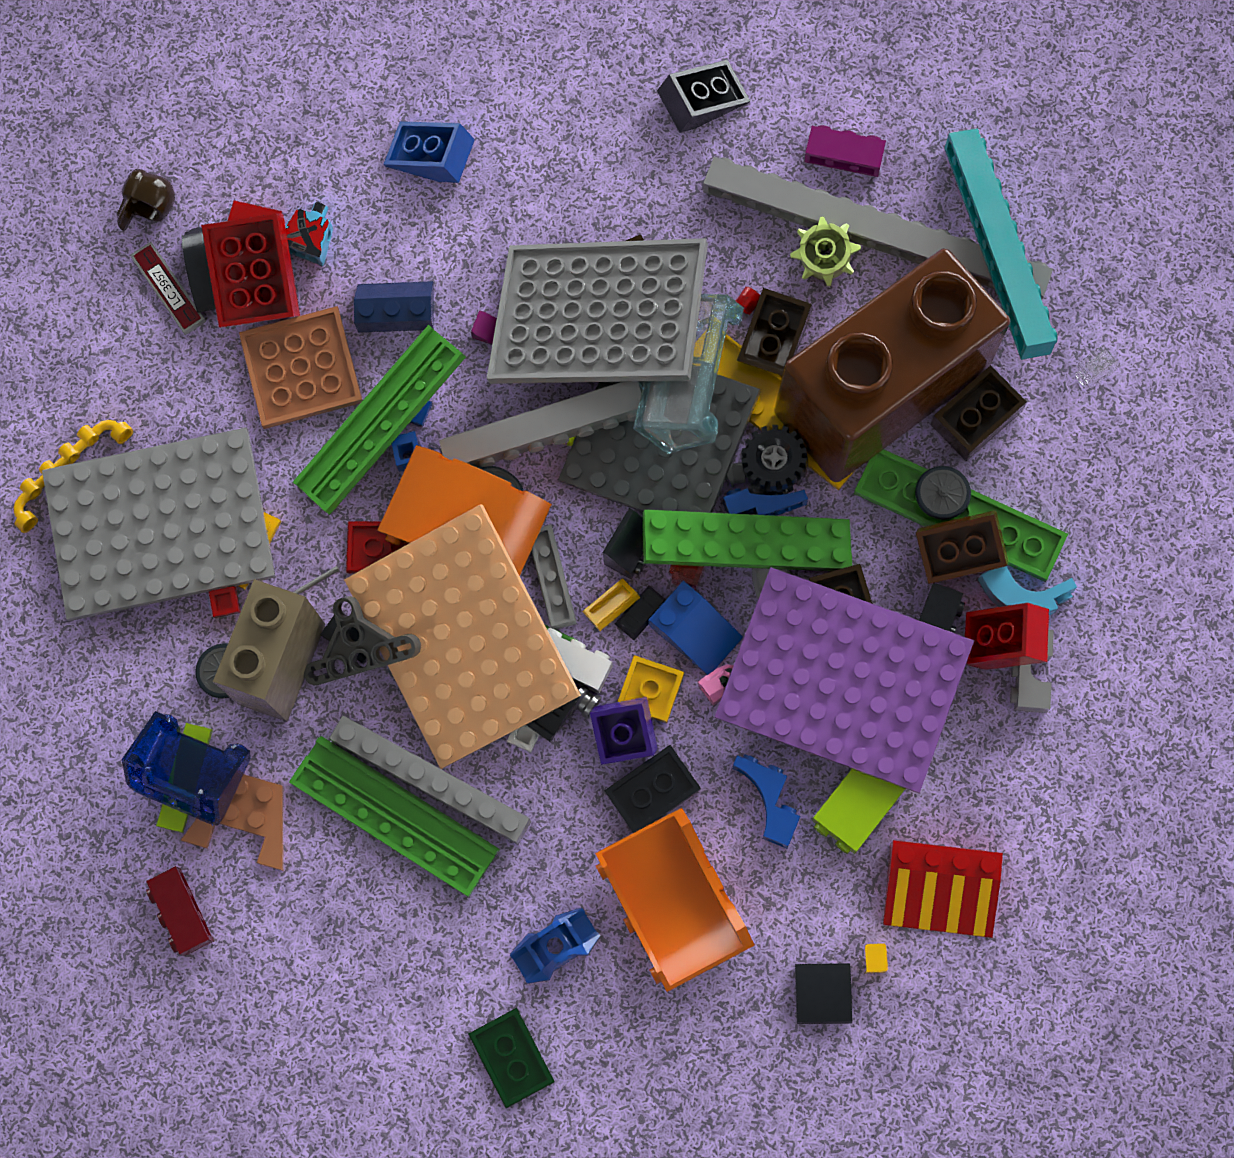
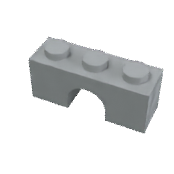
[1010,630,1054,713]

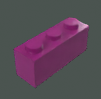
[804,125,886,177]

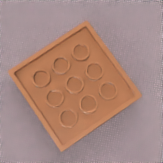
[239,306,363,429]

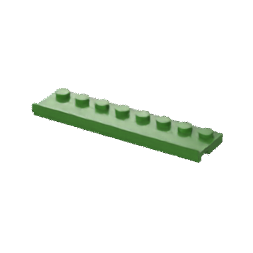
[293,325,466,515]
[289,736,500,897]

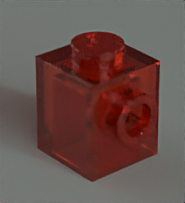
[669,565,706,591]

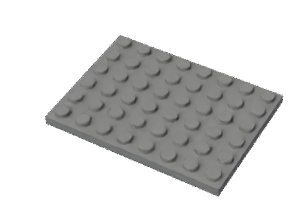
[487,238,708,384]
[42,427,276,621]

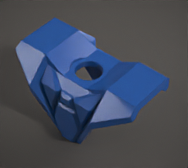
[510,908,600,984]

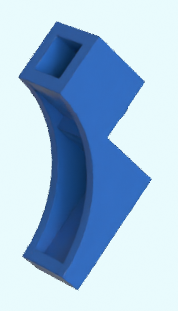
[732,754,801,849]

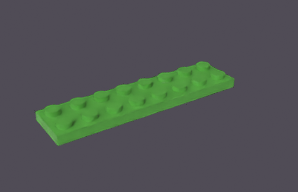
[854,449,1068,582]
[642,510,852,572]

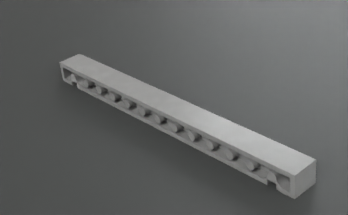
[703,157,1053,300]

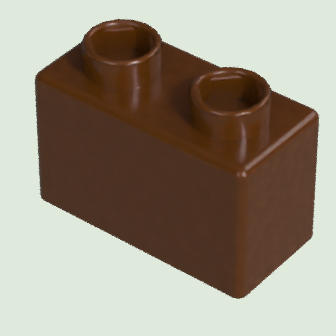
[774,248,1010,482]

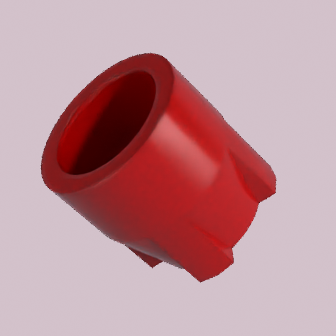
[734,287,760,315]

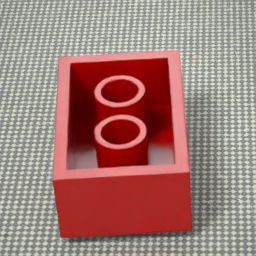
[965,603,1049,670]

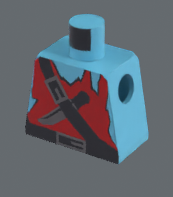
[285,202,333,266]

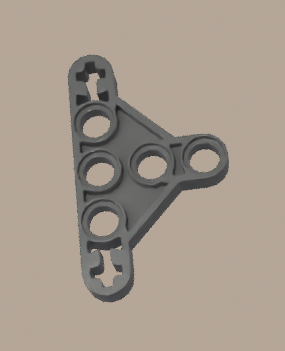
[304,596,421,686]

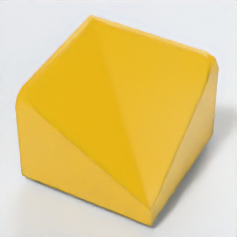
[865,943,888,974]

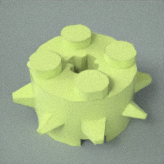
[790,217,861,286]

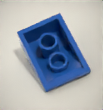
[383,121,475,183]
[649,580,743,675]

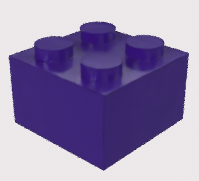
[590,697,658,765]

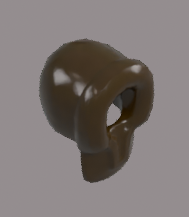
[117,169,175,231]

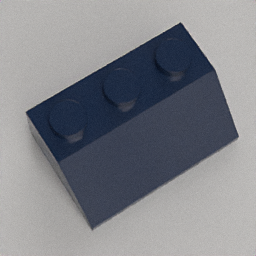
[354,281,434,333]

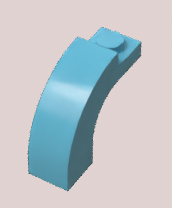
[978,566,1077,615]

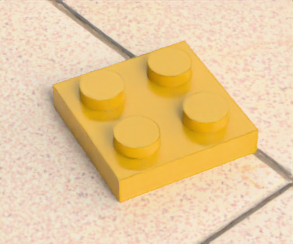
[618,655,684,723]

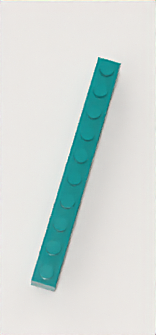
[944,128,1058,360]

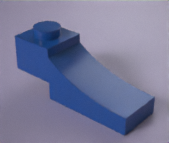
[723,488,808,516]

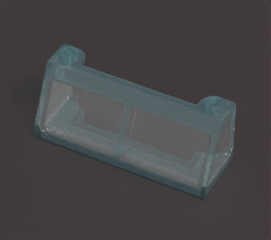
[633,294,744,454]

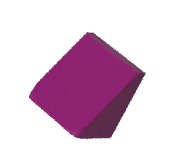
[471,310,497,345]

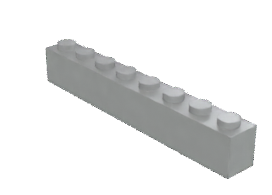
[439,381,649,468]
[329,716,531,845]

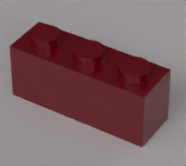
[146,866,214,956]

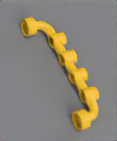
[13,420,133,533]

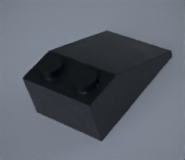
[657,60,750,133]

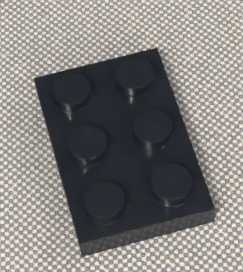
[604,745,701,833]

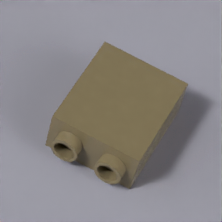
[213,579,326,722]

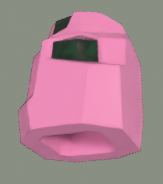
[698,664,734,706]

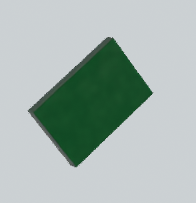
[468,1007,555,1109]

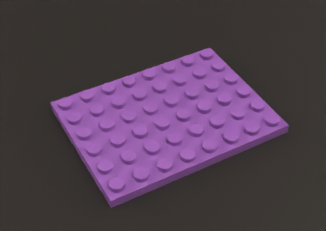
[715,567,974,793]

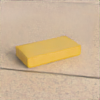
[582,578,640,631]

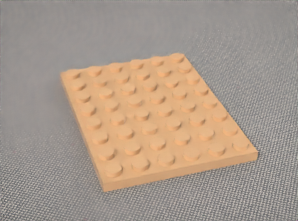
[344,505,581,769]

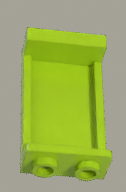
[812,769,905,854]

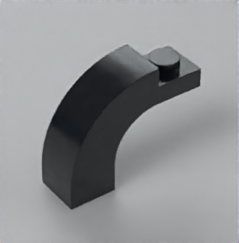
[182,227,216,313]

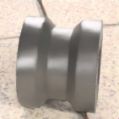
[573,686,602,719]

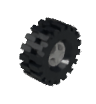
[741,425,808,495]

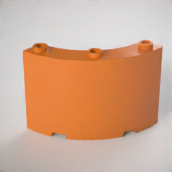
[377,445,552,576]
[595,808,755,992]

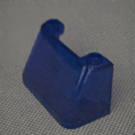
[121,711,251,825]

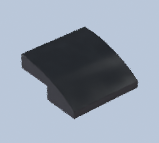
[795,963,852,1024]

